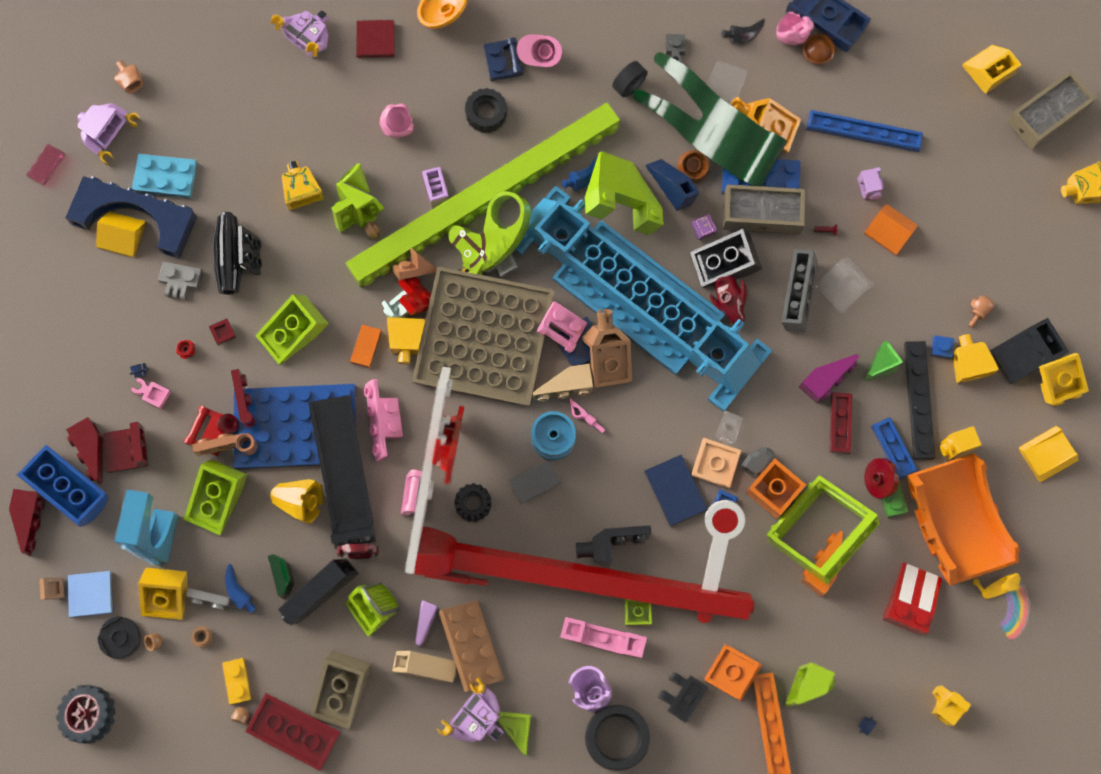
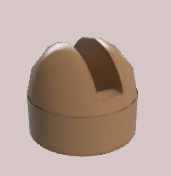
[144,633,163,651]
[231,707,249,725]

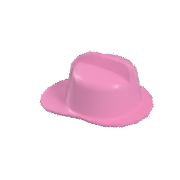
[517,34,562,67]

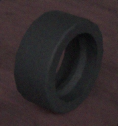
[612,61,648,98]

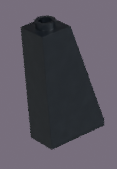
[278,558,359,626]

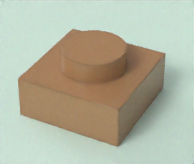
[39,577,64,600]

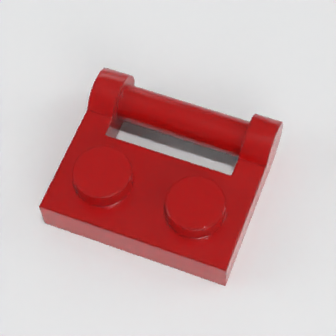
[183,405,223,457]

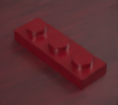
[829,392,853,454]

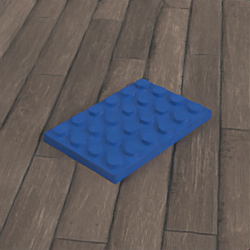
[234,384,356,470]

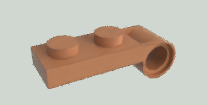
[192,433,258,456]

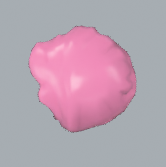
[777,12,814,46]
[380,103,414,138]

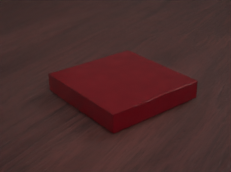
[356,20,395,58]

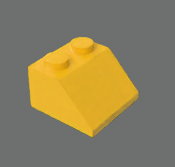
[138,568,188,620]

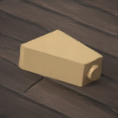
[392,651,458,682]

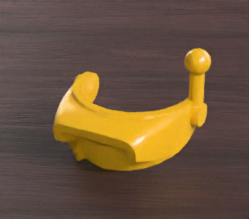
[973,573,1021,599]

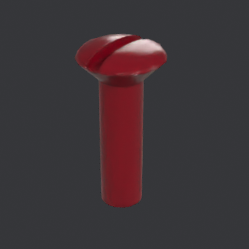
[814,224,838,235]

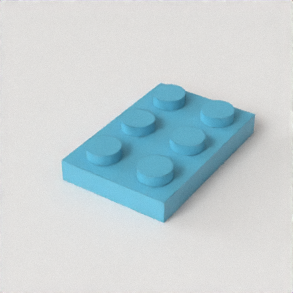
[132,154,197,198]

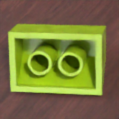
[784,662,836,707]

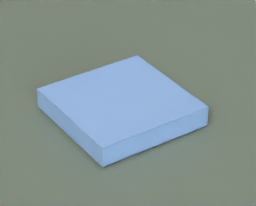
[68,571,113,618]

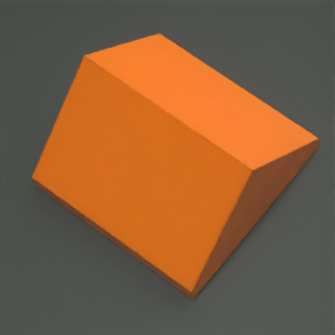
[864,204,918,256]

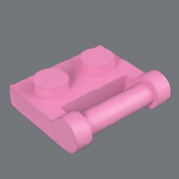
[537,301,587,353]
[400,470,422,516]

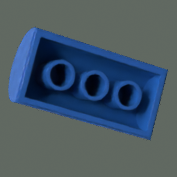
[17,445,108,527]

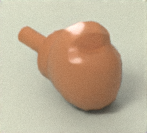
[969,295,995,328]

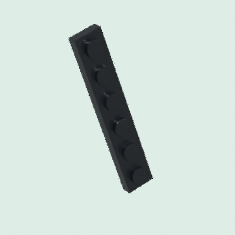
[904,341,936,459]

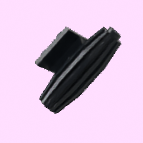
[214,212,262,295]

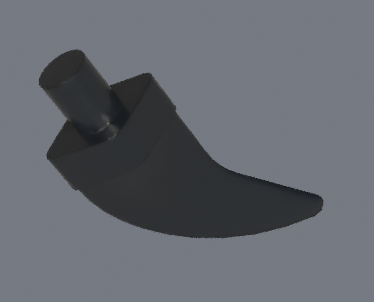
[721,19,765,44]

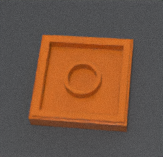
[704,644,762,702]

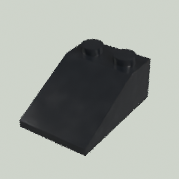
[690,229,762,288]

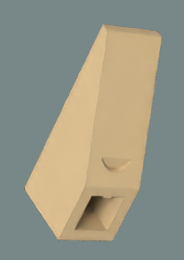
[533,364,593,402]

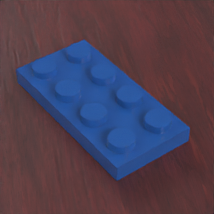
[721,159,800,194]

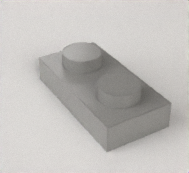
[186,588,232,610]

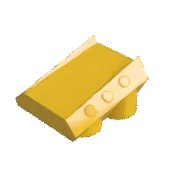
[1019,426,1079,482]

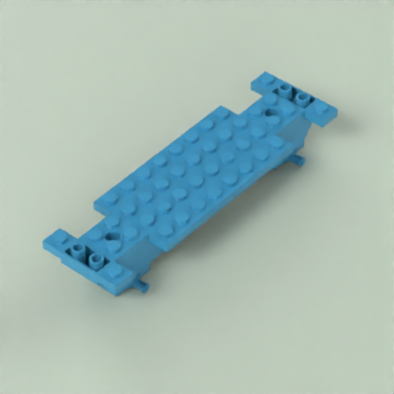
[514,186,773,412]

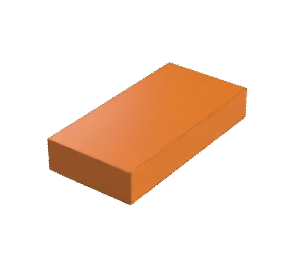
[350,325,382,368]

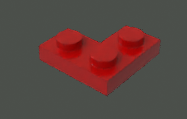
[398,277,431,315]

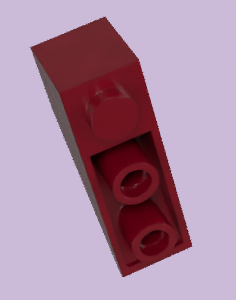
[66,417,103,484]
[9,489,45,556]

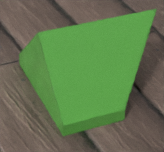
[864,340,903,381]

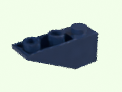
[646,159,700,211]

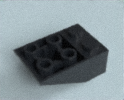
[990,318,1069,384]

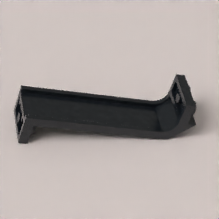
[308,395,376,549]

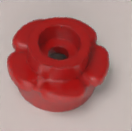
[176,340,196,359]

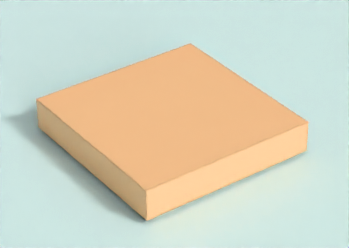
[691,438,742,489]

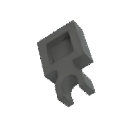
[666,34,685,63]

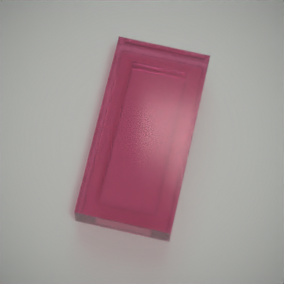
[26,143,65,186]

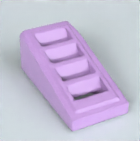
[422,167,449,209]
[416,600,438,647]

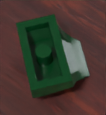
[268,554,295,598]

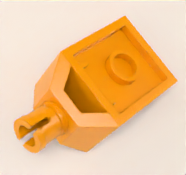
[730,97,801,153]

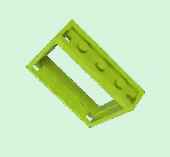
[767,475,880,585]

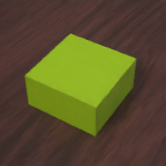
[624,599,652,626]

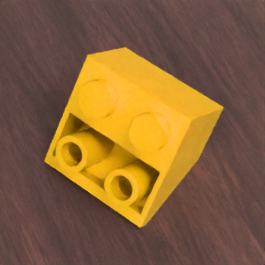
[962,45,1022,94]

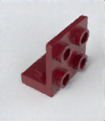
[103,422,149,473]

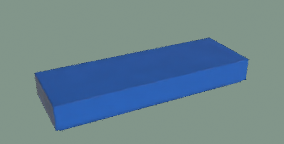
[871,417,918,480]

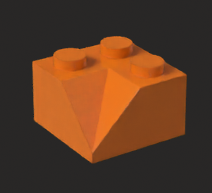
[745,458,806,519]

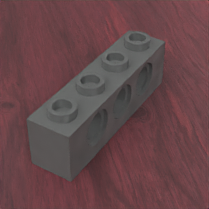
[782,249,818,332]

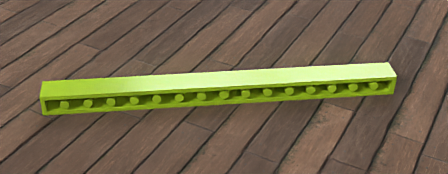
[345,102,620,287]

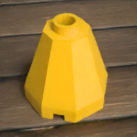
[270,479,324,524]

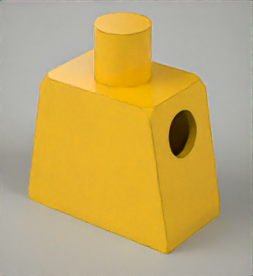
[387,317,425,365]
[953,334,999,384]

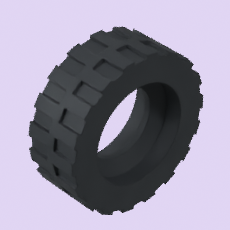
[465,88,507,133]

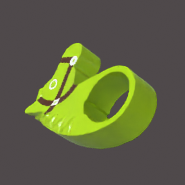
[448,191,531,275]

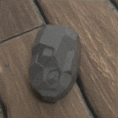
[740,447,774,479]

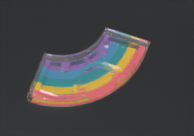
[999,584,1030,641]

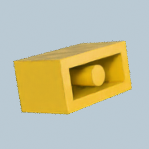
[940,426,981,461]

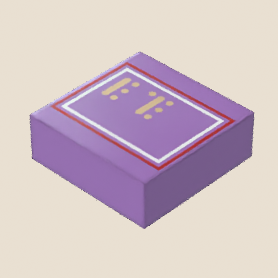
[691,214,717,240]

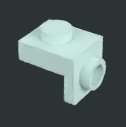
[382,291,409,318]

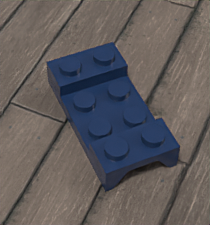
[786,0,871,53]

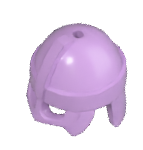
[569,666,612,713]

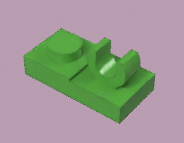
[882,473,908,518]

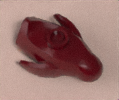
[710,276,748,327]

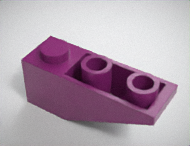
[799,354,860,403]

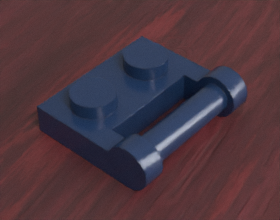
[483,37,524,81]

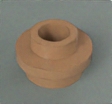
[364,221,381,240]
[191,626,213,648]

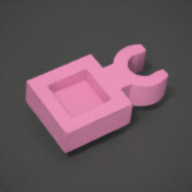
[131,378,171,409]

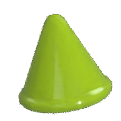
[338,163,370,194]

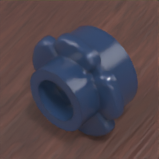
[129,363,149,378]
[858,716,877,736]

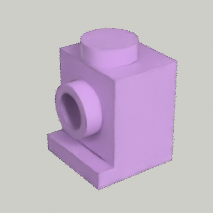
[857,167,884,200]

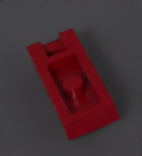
[231,369,256,428]

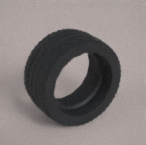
[585,705,650,771]

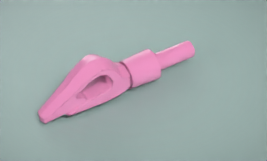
[569,398,605,433]

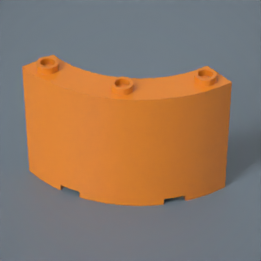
[907,453,1020,586]

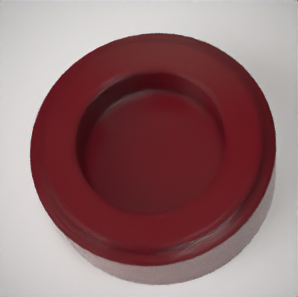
[216,413,238,434]

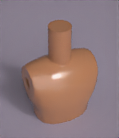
[114,61,143,94]

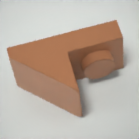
[393,248,437,280]

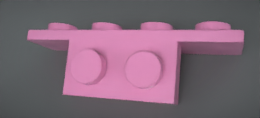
[364,379,403,462]

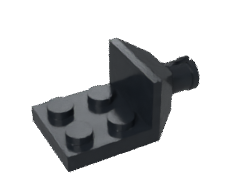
[576,525,652,568]

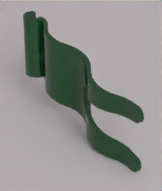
[633,52,787,187]

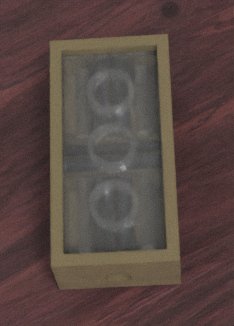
[1006,71,1096,150]
[723,184,805,234]

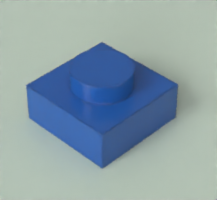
[931,335,955,359]

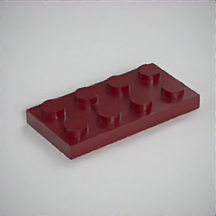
[245,693,341,771]

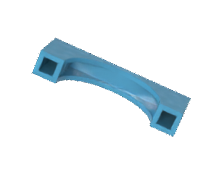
[115,490,179,566]

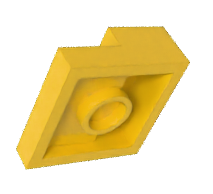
[1039,353,1089,406]

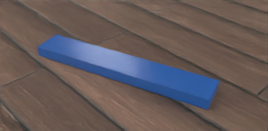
[806,110,923,152]

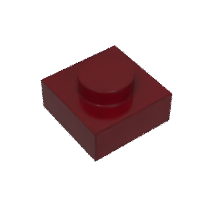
[209,318,236,346]

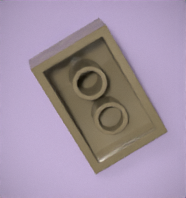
[310,650,372,730]

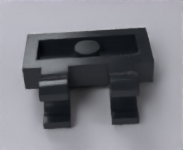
[658,672,708,723]

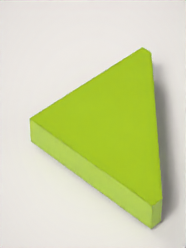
[498,711,531,755]

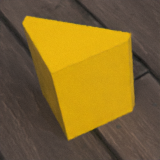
[96,211,147,258]

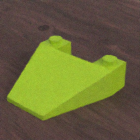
[585,151,664,235]

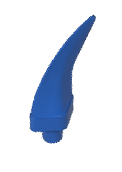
[562,156,598,191]
[225,564,256,614]

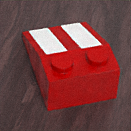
[882,562,942,636]

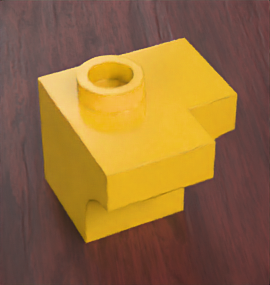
[931,686,971,727]

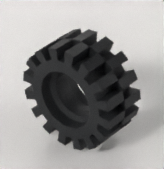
[454,483,492,522]

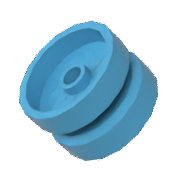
[531,411,576,461]

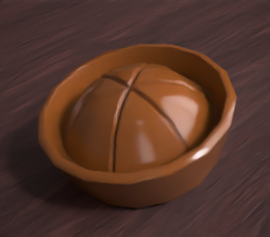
[802,34,835,65]
[677,150,710,183]

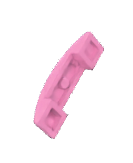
[560,617,647,658]

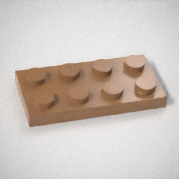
[439,600,504,692]

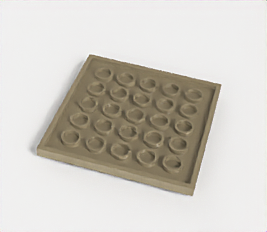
[412,266,554,407]

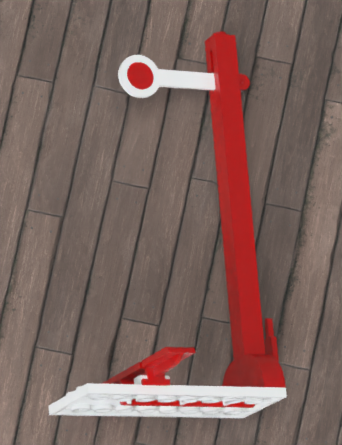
[405,367,755,623]

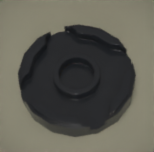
[98,617,141,659]

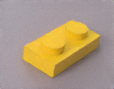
[222,658,252,705]

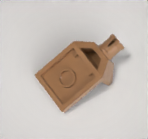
[582,309,632,388]

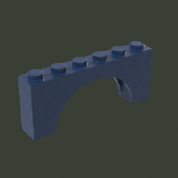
[65,176,197,259]

